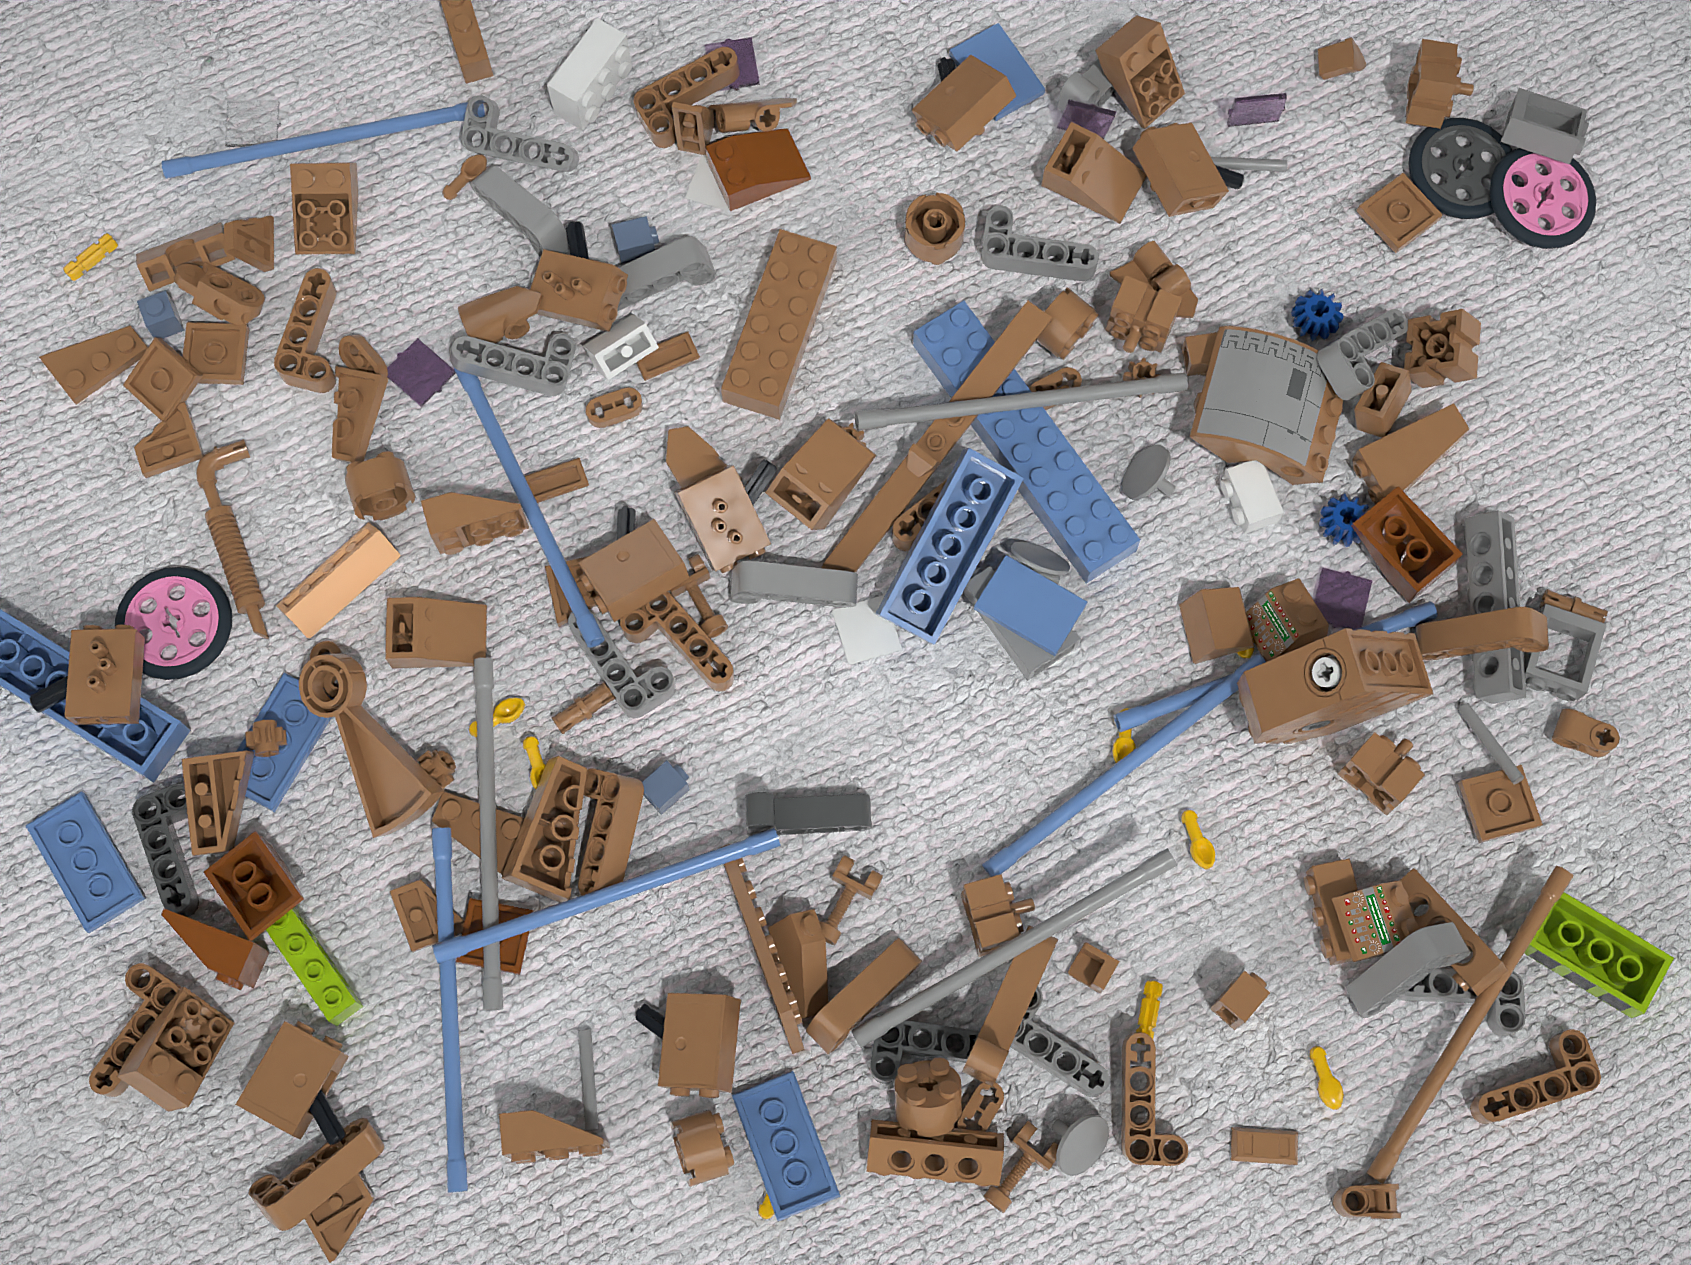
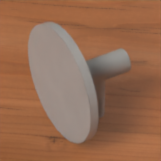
[1122,445,1175,500]
[1010,541,1070,585]
[1052,1114,1109,1176]

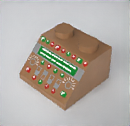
[1246,578,1329,662]
[1332,880,1419,962]

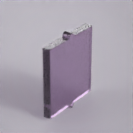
[705,37,760,91]
[1227,93,1287,127]
[1057,99,1116,139]
[387,338,456,407]
[1314,568,1372,630]

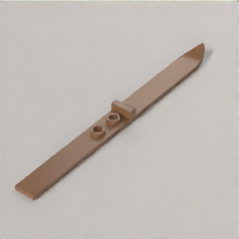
[821,300,1052,573]

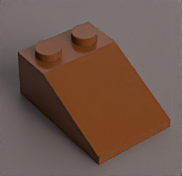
[705,128,811,211]
[1352,486,1463,603]
[204,831,304,941]
[161,909,270,991]

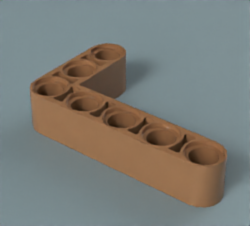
[962,925,1058,1086]

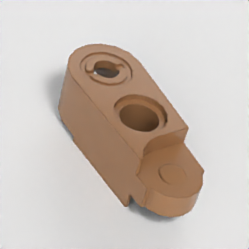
[174,262,265,325]

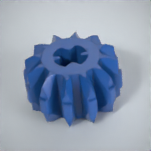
[1291,288,1344,341]
[1319,494,1369,548]

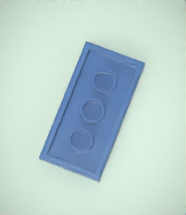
[236,673,333,813]
[25,791,146,934]
[732,1071,841,1222]

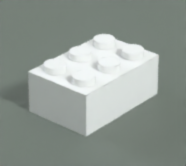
[547,18,632,130]

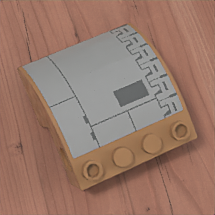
[1190,326,1343,485]

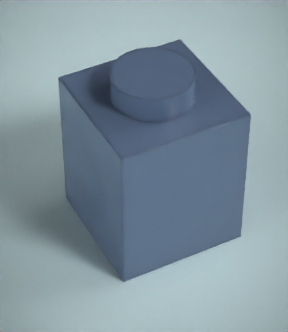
[612,216,659,264]
[137,290,185,339]
[642,760,690,815]

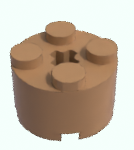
[905,193,965,265]
[1036,287,1099,360]
[345,451,415,521]
[895,1057,962,1137]
[670,1110,734,1187]

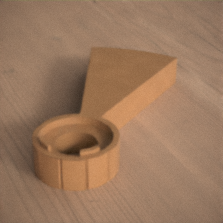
[299,653,445,838]

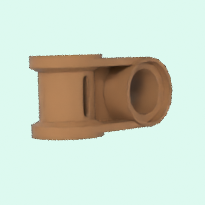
[1552,709,1620,758]
[1333,1184,1401,1219]

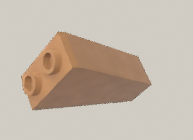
[1352,403,1469,504]

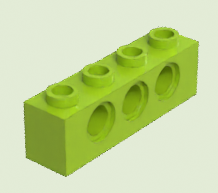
[266,907,364,1026]

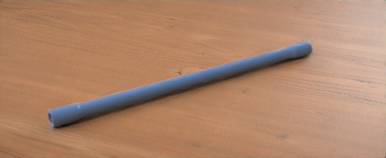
[161,102,485,179]
[454,368,605,648]
[1114,601,1438,732]
[982,654,1266,877]
[432,828,468,1193]
[432,828,781,964]

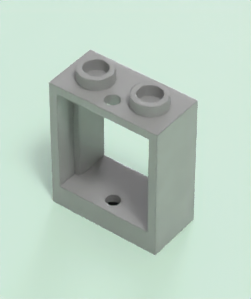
[1501,88,1589,164]
[1524,604,1607,701]

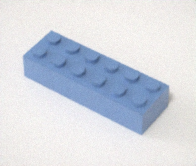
[875,448,1024,645]

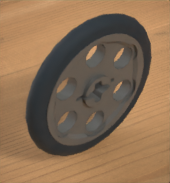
[1408,118,1518,219]

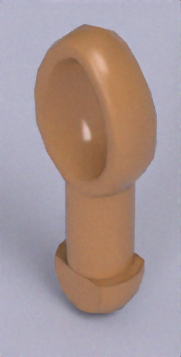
[442,154,487,200]

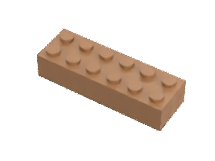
[721,229,837,420]

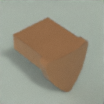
[1318,37,1366,80]

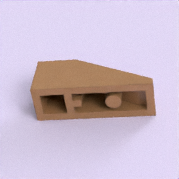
[672,102,715,155]
[768,909,829,1019]

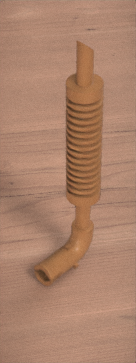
[196,439,269,639]

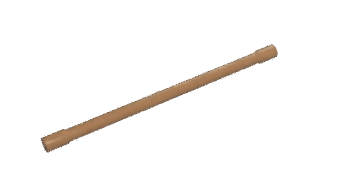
[1366,865,1574,1184]

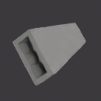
[963,566,1081,681]

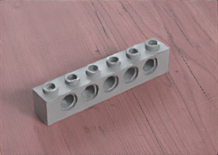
[1464,510,1526,704]

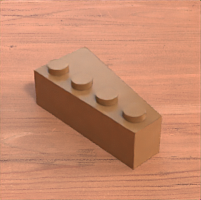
[501,756,587,902]

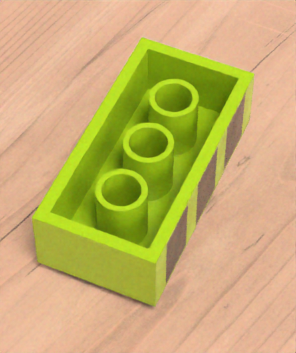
[1524,892,1674,1018]

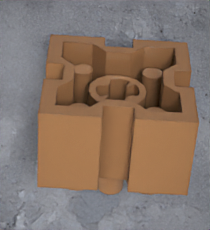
[1405,39,1474,129]
[1106,275,1183,353]
[1404,309,1481,388]
[1338,732,1425,816]
[961,874,1035,957]

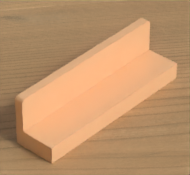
[276,522,400,638]

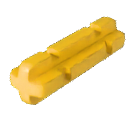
[63,233,118,281]
[1136,981,1163,1045]

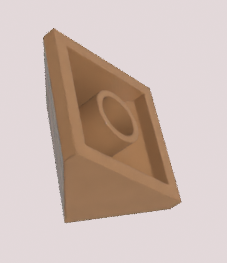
[1179,587,1255,664]

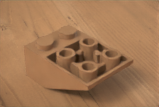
[1095,15,1185,129]
[1041,122,1147,224]
[290,163,358,255]
[765,418,876,530]
[421,492,529,555]
[385,597,487,669]
[117,987,234,1112]
[499,1110,610,1164]

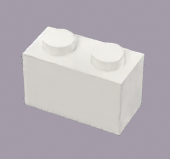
[583,314,659,380]
[1221,460,1284,534]

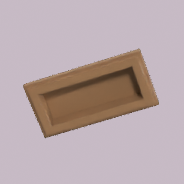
[636,332,700,381]
[525,458,589,503]
[1231,1127,1298,1165]

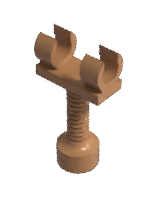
[669,554,728,639]
[819,855,883,945]
[983,1121,1059,1213]

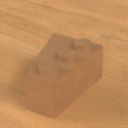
[182,750,255,856]

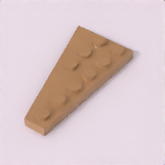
[718,844,805,1054]

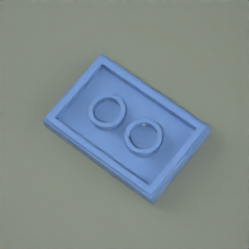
[949,23,1045,121]
[974,555,1088,656]

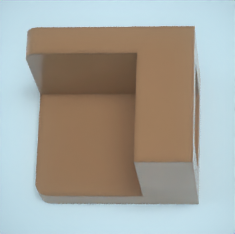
[1068,942,1120,994]

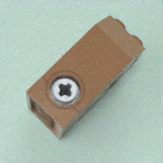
[1237,628,1433,744]

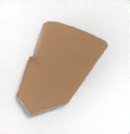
[707,98,797,133]
[1109,241,1198,318]
[458,286,543,344]
[666,426,742,488]

